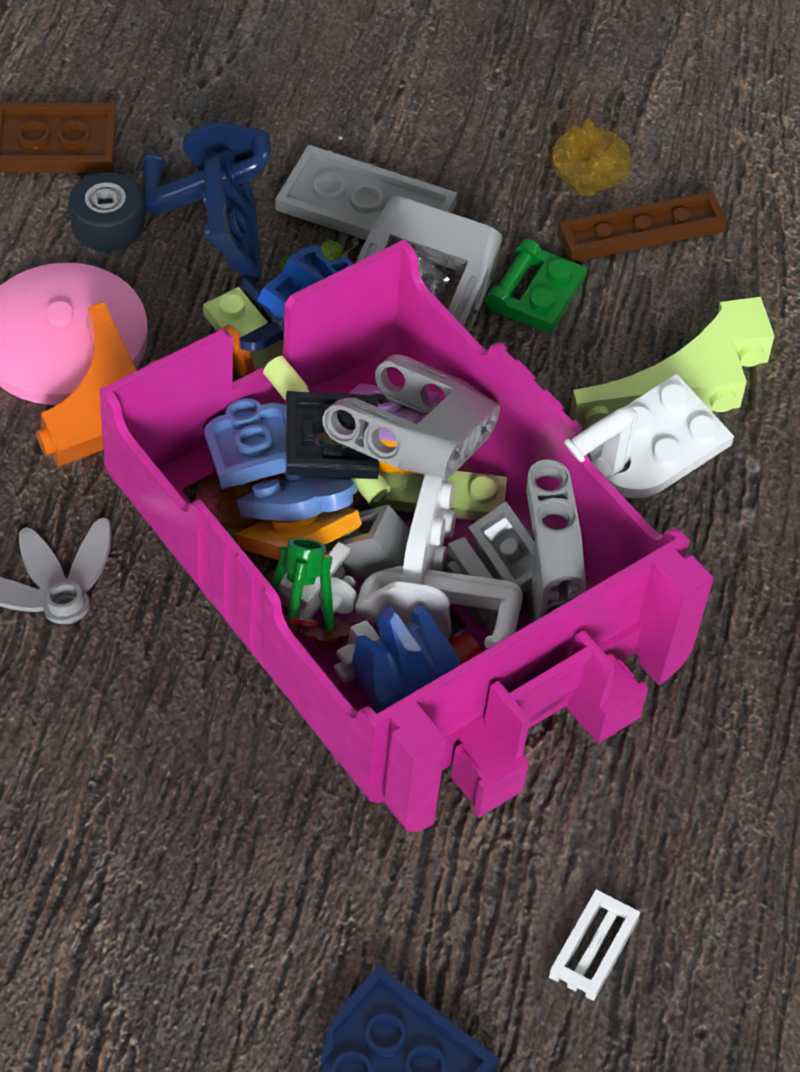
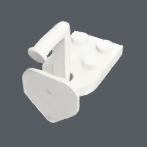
[564,374,734,498]
[355,474,523,649]

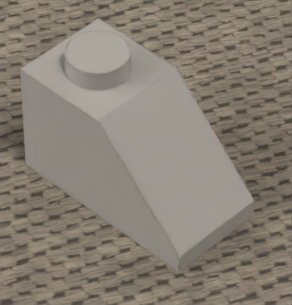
[325,504,410,581]

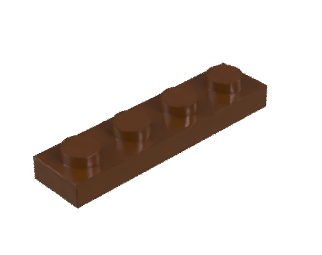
[558,191,727,262]

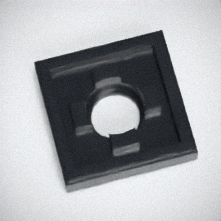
[286,391,379,479]

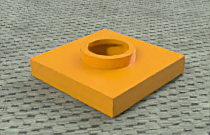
[235,507,362,560]

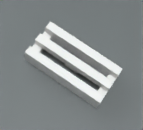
[549,889,640,1001]

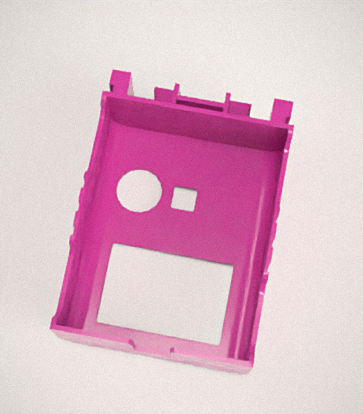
[99,239,714,833]

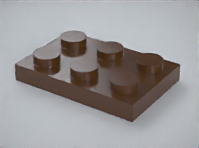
[0,103,117,173]

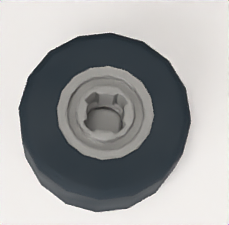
[68,172,145,251]

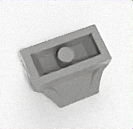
[469,501,536,593]

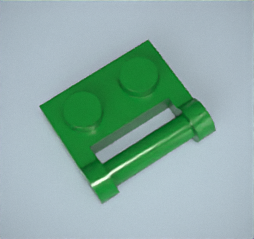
[484,239,587,335]

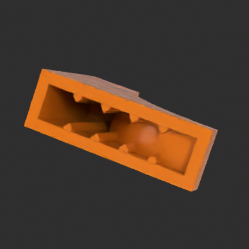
[36,302,137,467]

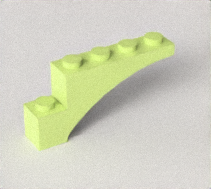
[570,297,774,429]

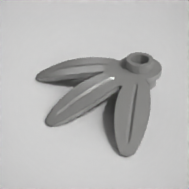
[0,518,112,624]

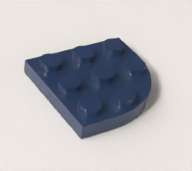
[321,965,499,1072]

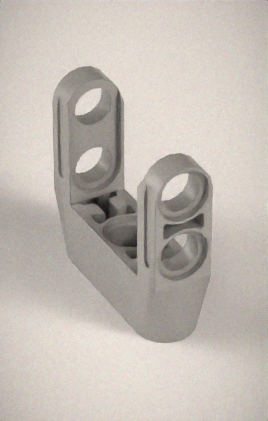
[356,197,503,333]
[323,354,500,479]
[524,459,586,624]

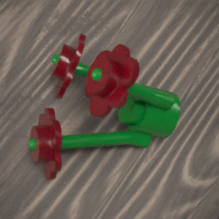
[270,538,356,648]

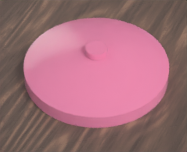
[0,263,148,405]

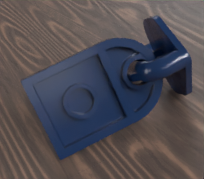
[142,122,271,280]

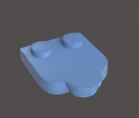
[204,398,286,489]
[236,473,357,522]

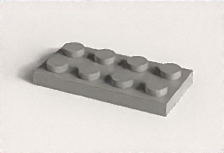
[275,144,457,240]

